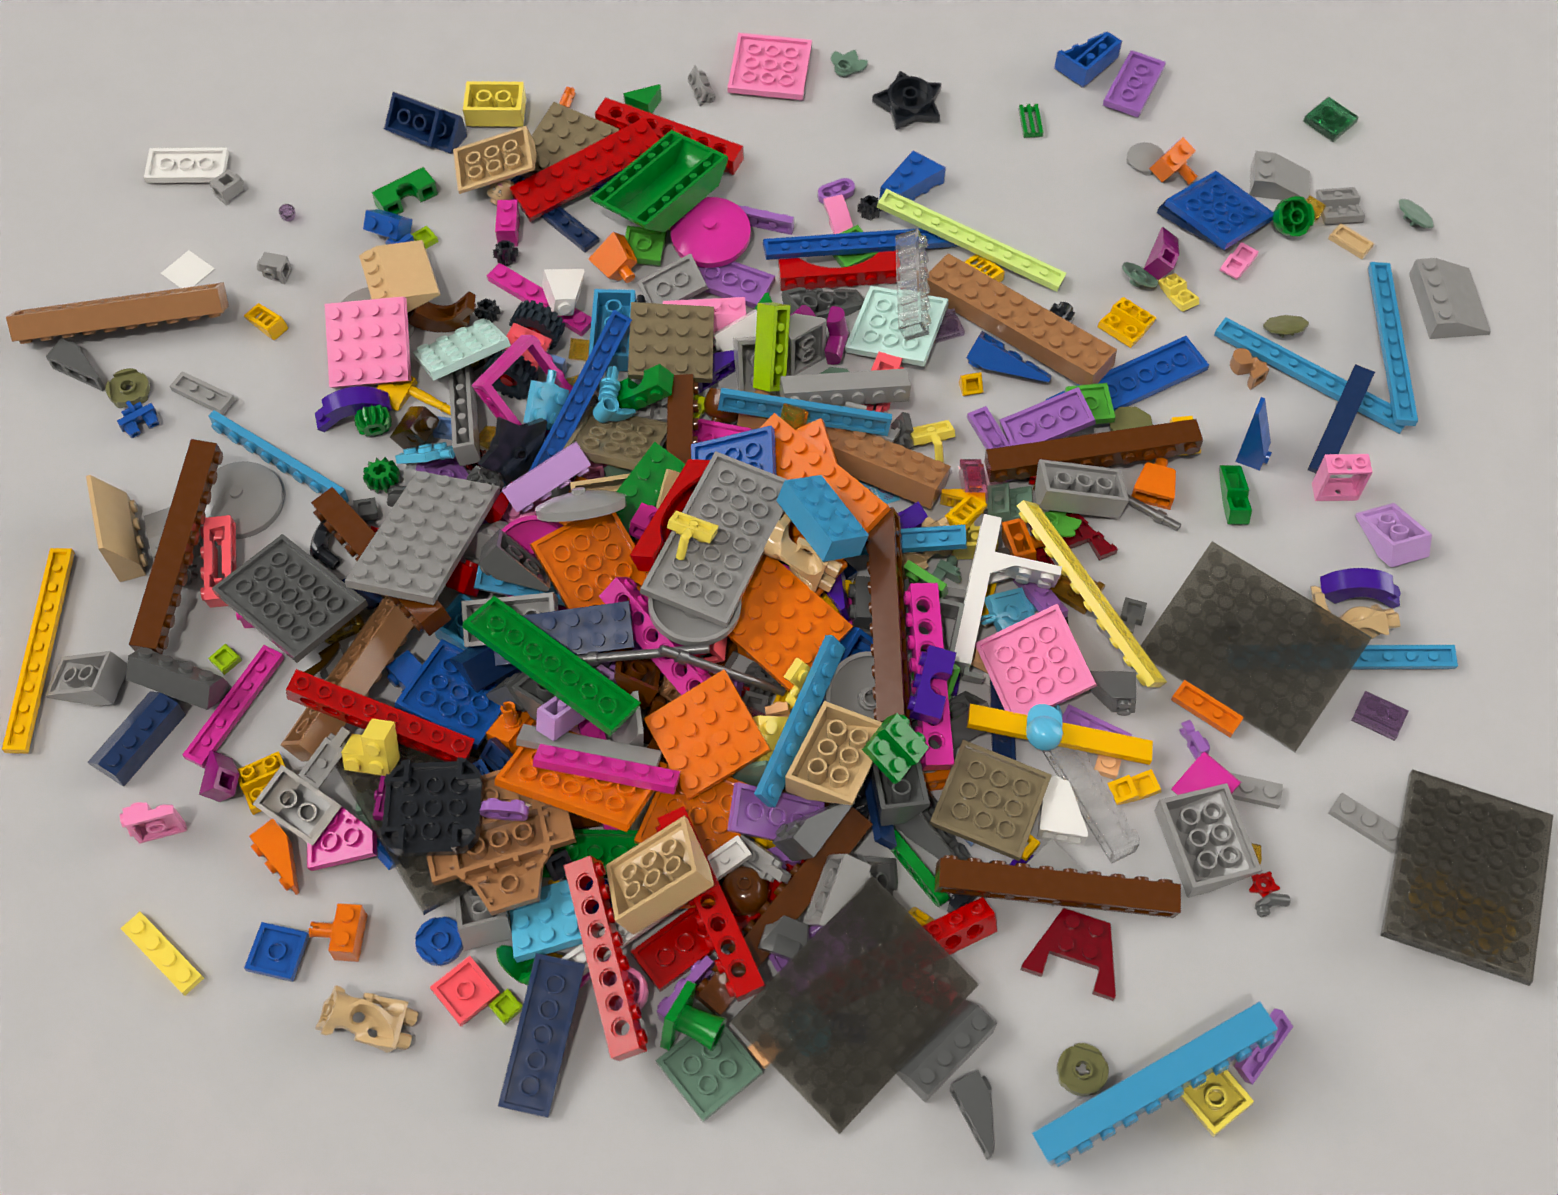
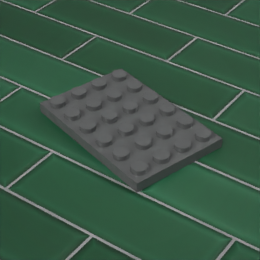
[212,534,368,663]

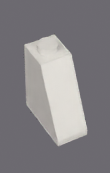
[542,269,585,316]
[713,309,757,352]
[1037,776,1088,846]

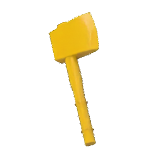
[377,376,451,416]

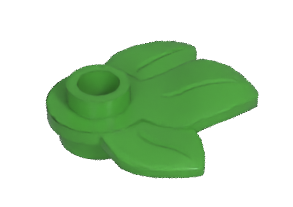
[1045,510,1082,537]

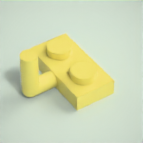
[910,420,955,463]
[667,511,719,560]
[784,658,811,706]

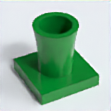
[660,980,727,1052]

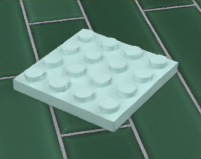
[845,286,949,367]
[413,319,511,381]

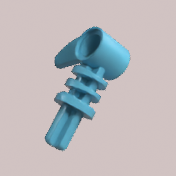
[593,366,636,423]

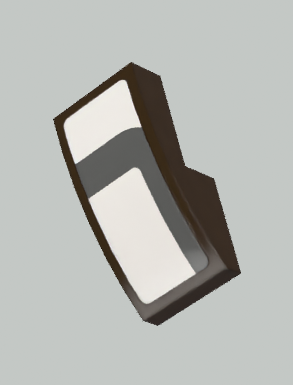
[304,641,344,680]

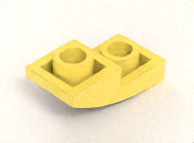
[1158,273,1199,312]

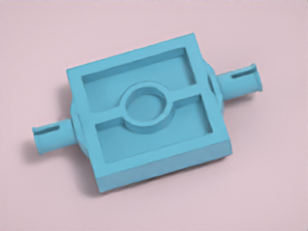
[523,369,569,430]
[395,442,455,464]
[980,587,1038,632]

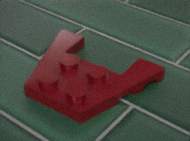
[1029,512,1118,565]
[1020,908,1116,1001]

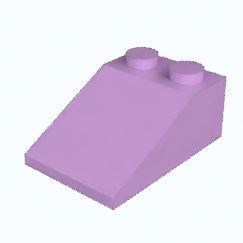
[1356,503,1432,567]

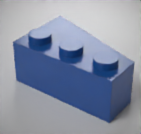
[880,150,946,201]

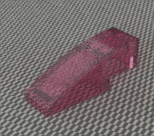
[959,459,987,492]

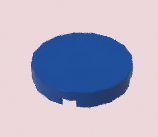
[415,917,464,966]

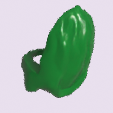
[496,945,535,985]

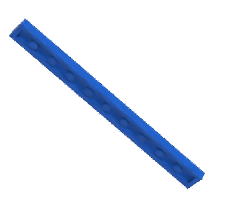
[763,228,959,260]
[529,309,632,471]

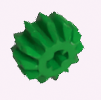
[354,405,392,437]
[363,457,400,494]

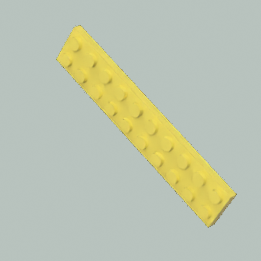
[1017,500,1167,687]

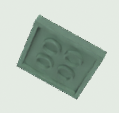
[656,1013,763,1122]

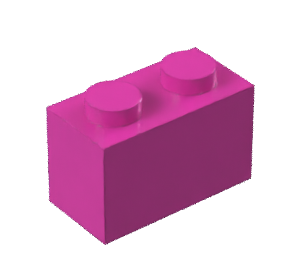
[495,200,520,246]

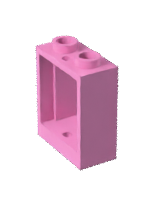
[1312,454,1373,501]

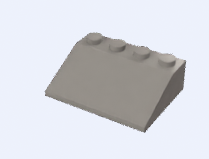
[1409,258,1491,339]
[1154,783,1262,898]

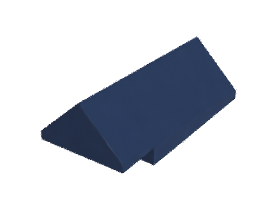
[384,92,468,154]
[450,645,520,693]

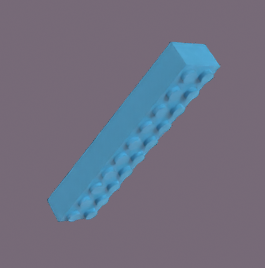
[1032,1001,1278,1167]

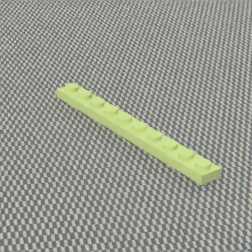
[877,189,1066,292]

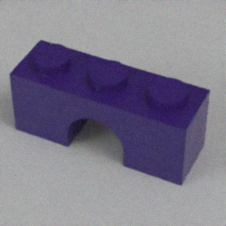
[907,645,957,725]

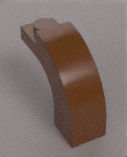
[407,291,476,333]

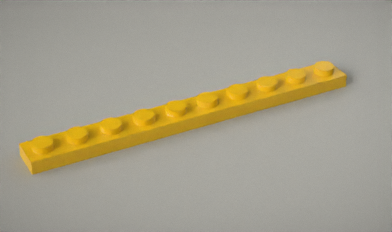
[2,548,75,754]

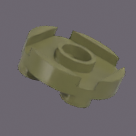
[105,368,150,408]
[1056,1043,1109,1097]

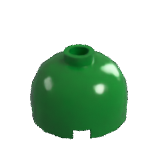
[1273,196,1315,237]

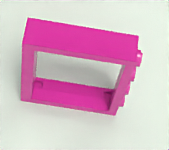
[471,335,573,437]

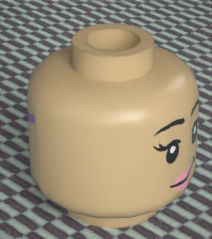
[487,179,514,205]

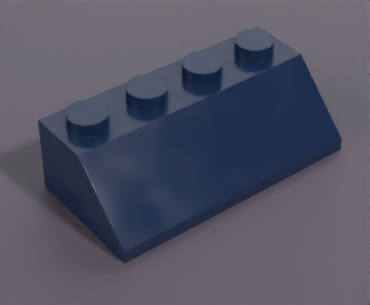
[88,691,186,787]

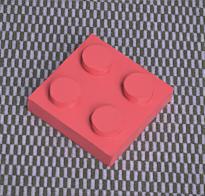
[430,956,500,1027]

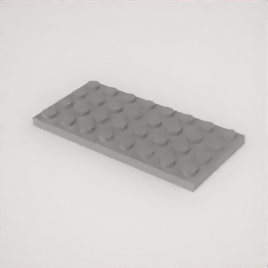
[640,451,787,628]
[345,471,500,605]

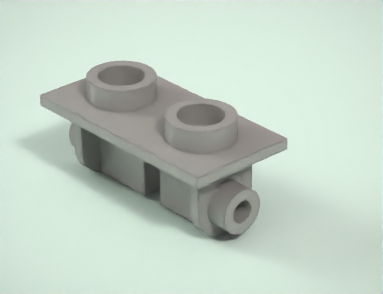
[688,65,715,106]

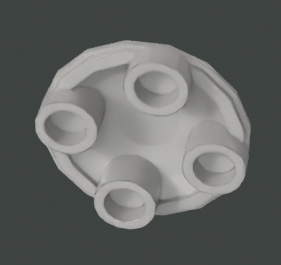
[1126,142,1164,176]

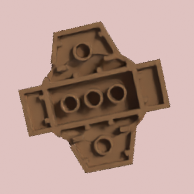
[427,769,576,916]

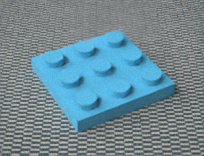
[510,880,583,963]

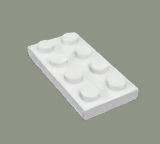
[144,148,229,183]

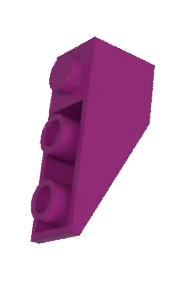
[1143,227,1179,280]

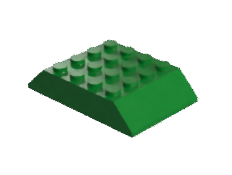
[589,130,728,232]

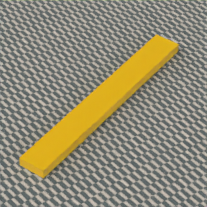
[966,704,1153,765]

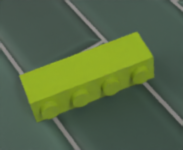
[753,302,791,392]

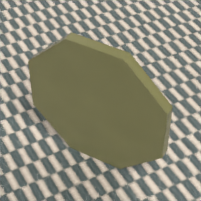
[1263,315,1309,338]
[1109,407,1153,431]

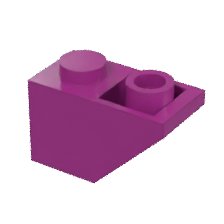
[199,750,239,802]

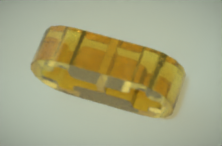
[325,614,365,644]

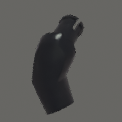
[310,521,342,570]

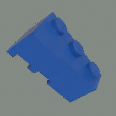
[1054,31,1122,87]

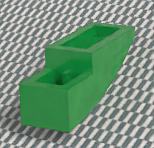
[1219,465,1252,524]

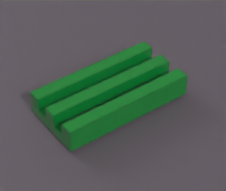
[1018,104,1043,138]

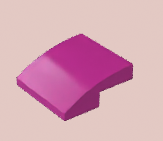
[1171,751,1242,795]

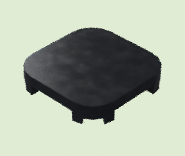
[380,757,484,857]

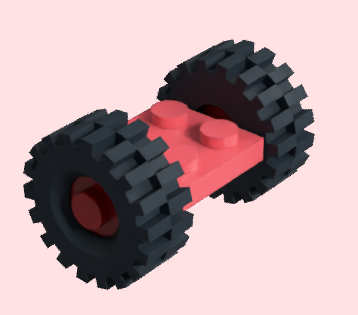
[482,300,565,400]

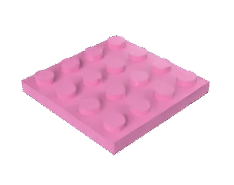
[728,33,812,100]
[325,297,411,388]
[975,604,1097,715]

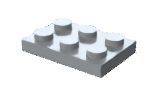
[637,253,708,304]

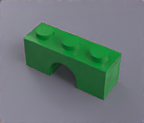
[372,167,438,215]
[617,364,674,411]

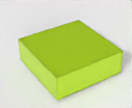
[411,225,438,249]
[208,643,242,675]
[488,988,523,1025]

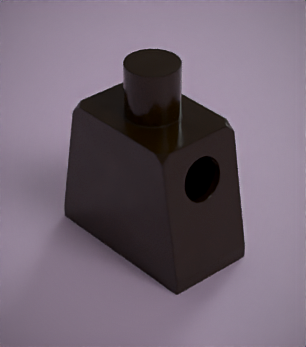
[390,406,439,449]

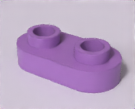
[818,178,855,204]
[480,798,529,821]

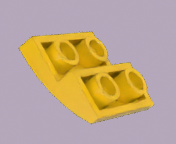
[1097,297,1157,348]
[237,751,286,815]

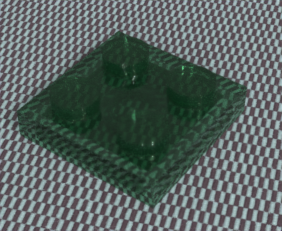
[1303,96,1359,142]

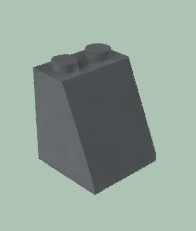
[848,576,909,630]

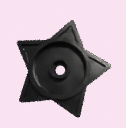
[872,71,942,130]
[478,417,547,486]

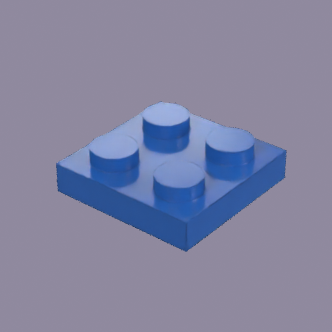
[244,922,309,982]

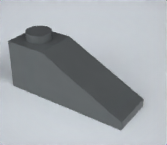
[46,338,105,391]
[949,1071,994,1160]

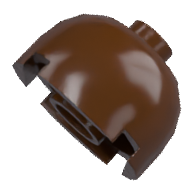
[704,388,739,425]
[721,866,769,917]

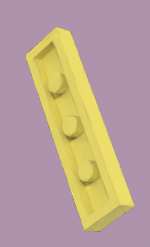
[120,911,204,996]

